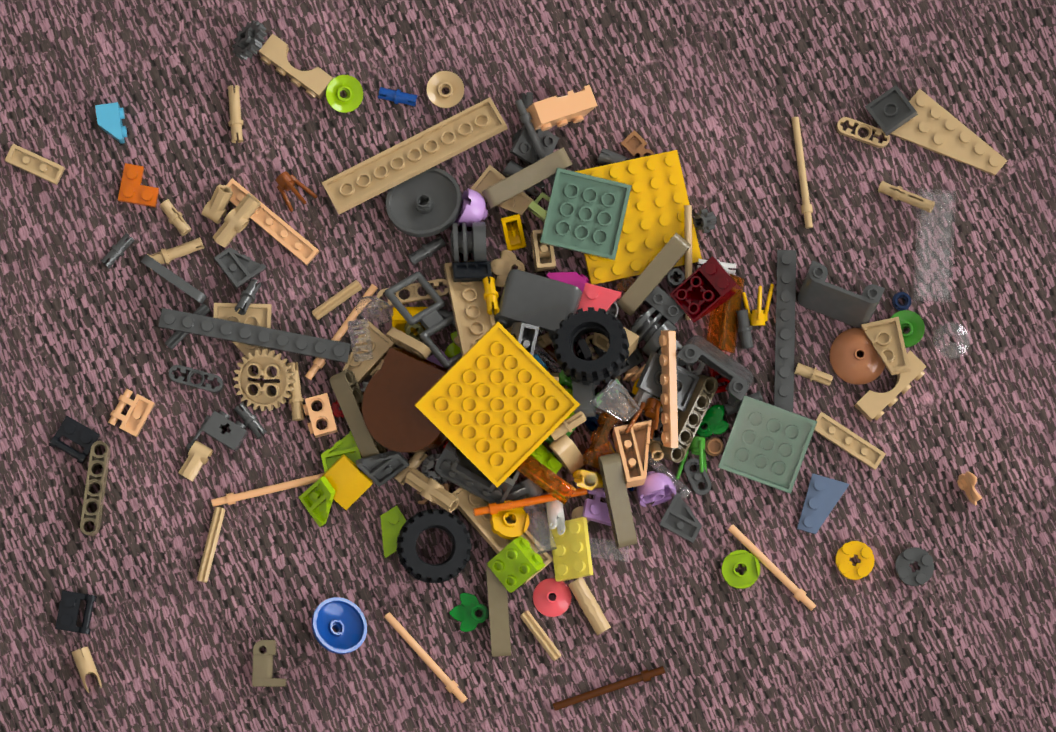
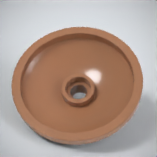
[830,328,885,385]

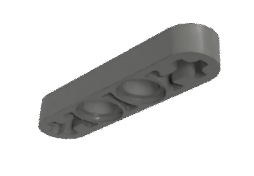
[141,254,208,304]

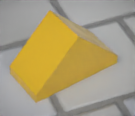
[501,214,526,251]

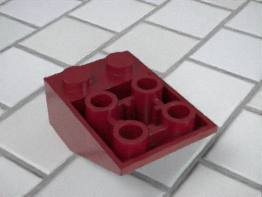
[670,256,741,323]

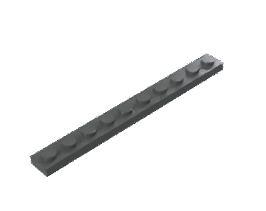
[774,250,796,412]
[158,308,351,364]

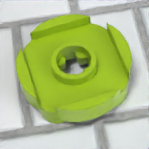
[721,550,760,589]

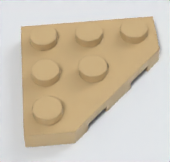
[213,303,272,358]

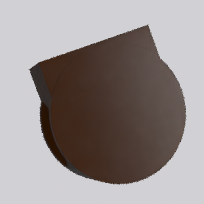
[362,347,449,453]

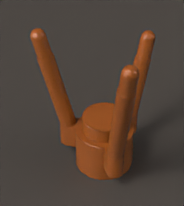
[275,171,318,212]
[625,398,661,440]

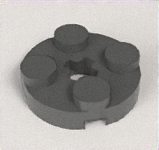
[895,547,934,586]

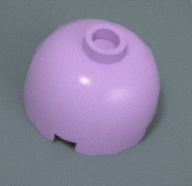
[454,188,488,228]
[637,471,676,507]

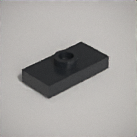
[451,261,492,282]

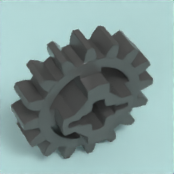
[232,20,267,60]

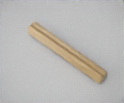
[197,507,225,583]

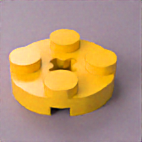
[490,500,529,540]
[835,541,874,580]

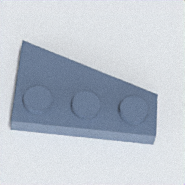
[797,473,849,534]

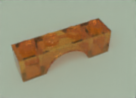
[583,392,638,471]

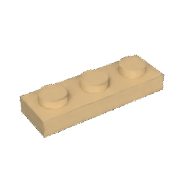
[5,144,65,185]

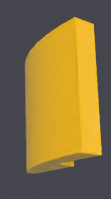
[320,454,373,510]

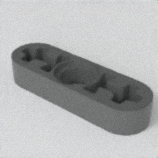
[169,365,224,393]

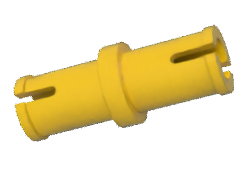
[483,277,499,315]

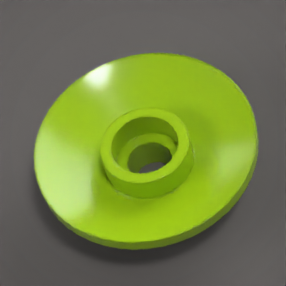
[326,75,363,113]

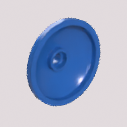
[312,597,367,654]

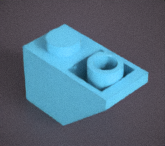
[95,102,127,143]

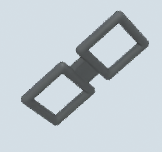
[384,271,462,369]

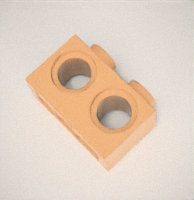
[303,393,338,438]

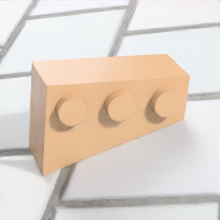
[526,85,598,131]
[612,420,652,488]

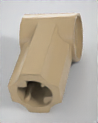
[202,184,233,224]
[179,440,213,482]

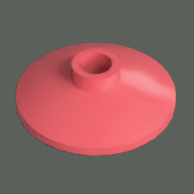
[533,578,572,617]

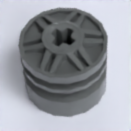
[450,222,487,262]
[630,307,677,356]

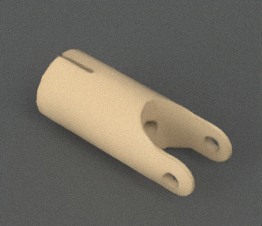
[72,646,102,693]

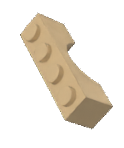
[259,34,333,99]
[854,350,927,422]

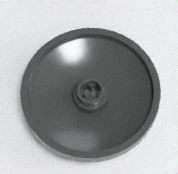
[386,167,462,237]

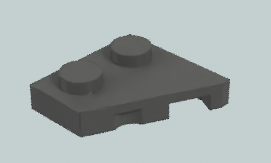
[214,247,266,290]

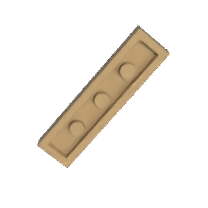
[814,412,886,470]

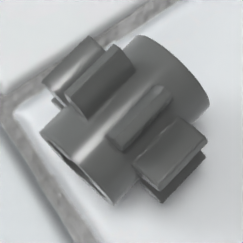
[693,209,717,233]

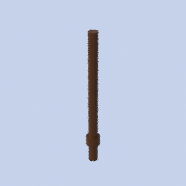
[553,666,665,711]

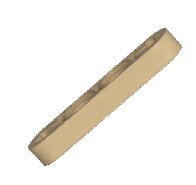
[377,279,449,307]

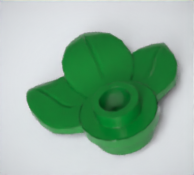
[697,405,730,437]
[450,593,489,632]

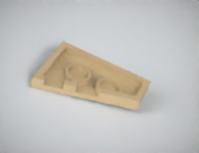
[471,165,534,216]
[861,317,910,375]
[343,319,395,384]

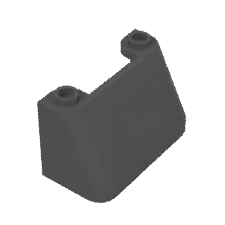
[797,261,885,328]
[494,269,582,342]
[676,335,753,408]
[435,440,527,504]

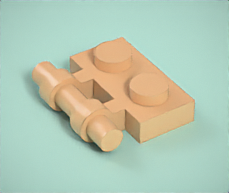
[108,389,155,437]

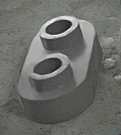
[684,458,711,496]

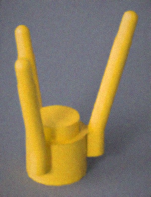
[742,283,774,326]

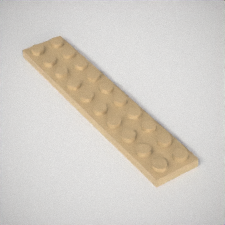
[322,97,508,214]

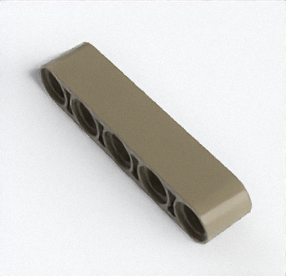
[482,147,573,208]
[617,233,691,317]
[330,369,386,458]
[661,374,718,463]
[80,441,110,537]
[598,452,637,548]
[486,562,511,657]

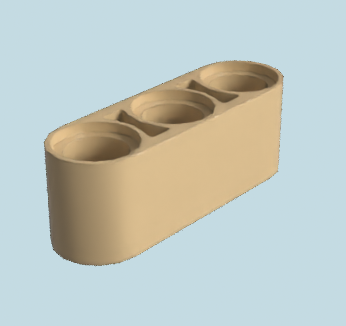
[549,434,587,475]

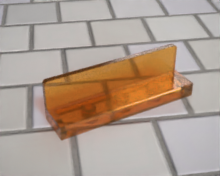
[707,274,744,353]

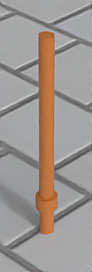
[473,488,588,516]

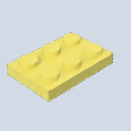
[550,517,593,582]

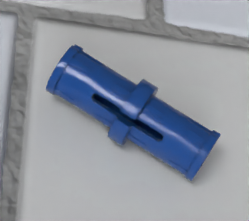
[378,87,418,107]

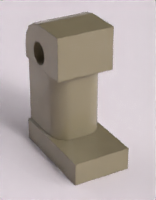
[252,640,287,687]

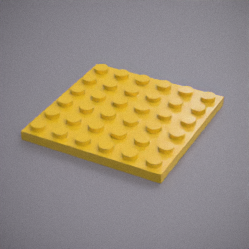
[575,150,702,285]
[414,321,580,488]

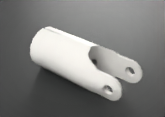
[546,492,565,535]

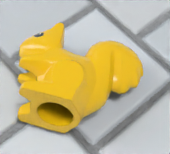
[572,469,604,491]

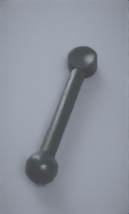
[186,415,210,450]

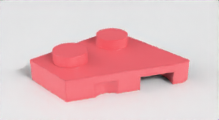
[577,283,622,313]

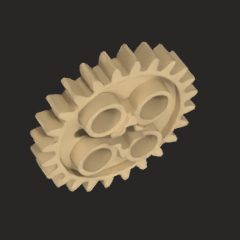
[233,349,296,411]

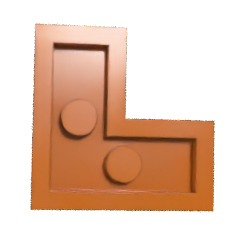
[118,163,159,208]

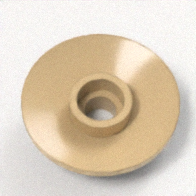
[426,71,464,108]

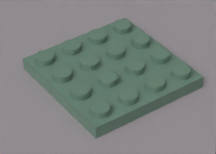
[540,168,632,260]
[718,395,817,494]

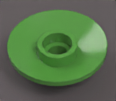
[891,310,925,348]

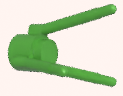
[676,436,707,480]

